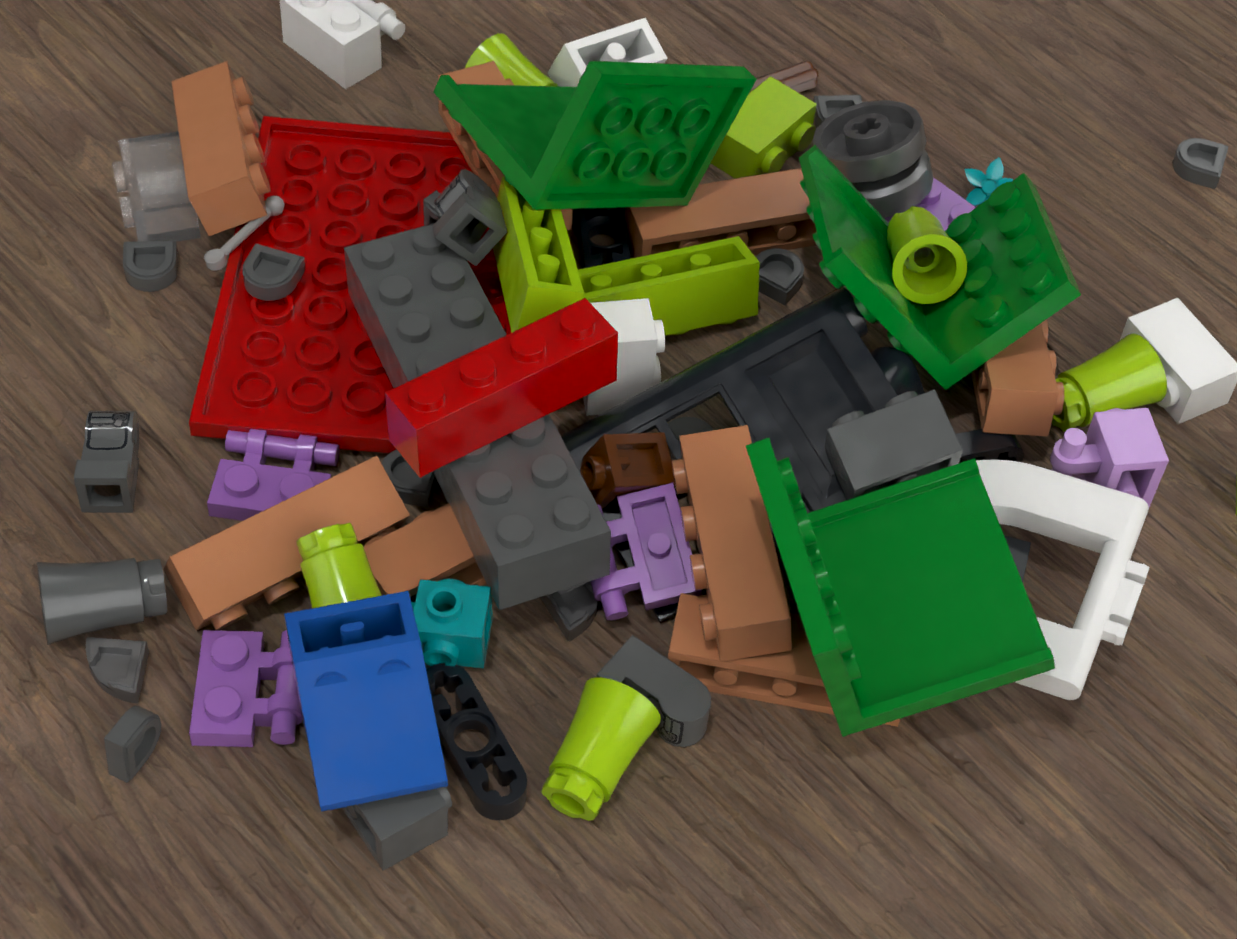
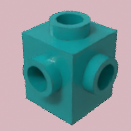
[411,579,493,668]

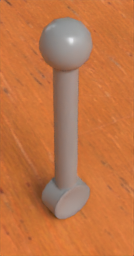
[204,195,284,271]

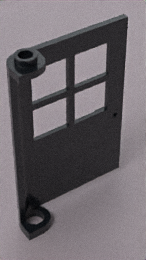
[561,287,898,623]

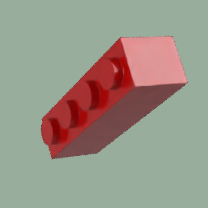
[385,298,618,477]

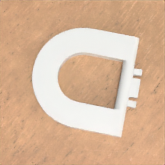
[976,460,1149,700]

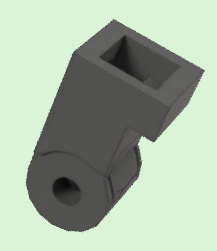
[433,169,507,266]
[74,411,139,513]
[596,635,711,747]

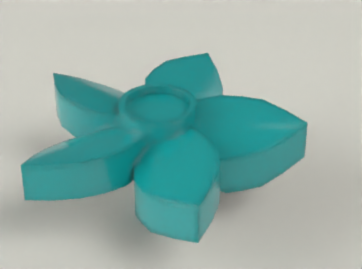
[964,157,1014,207]

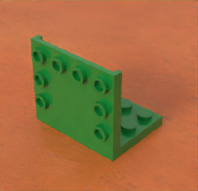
[433,61,757,210]
[799,145,1081,390]
[745,438,1055,737]

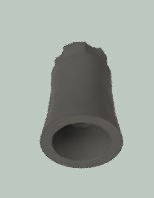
[36,558,168,645]

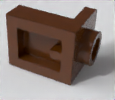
[580,432,675,508]

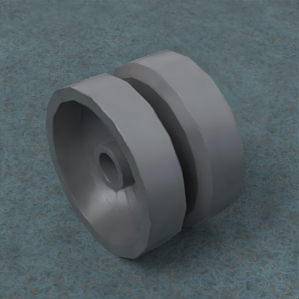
[812,100,933,218]

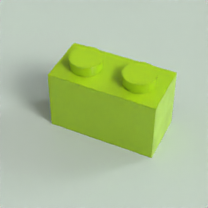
[711,76,817,179]

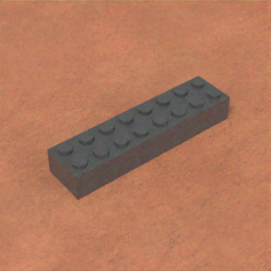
[344,223,611,610]

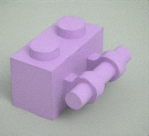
[1050,408,1169,507]

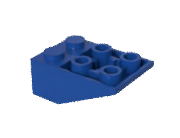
[284,591,448,812]

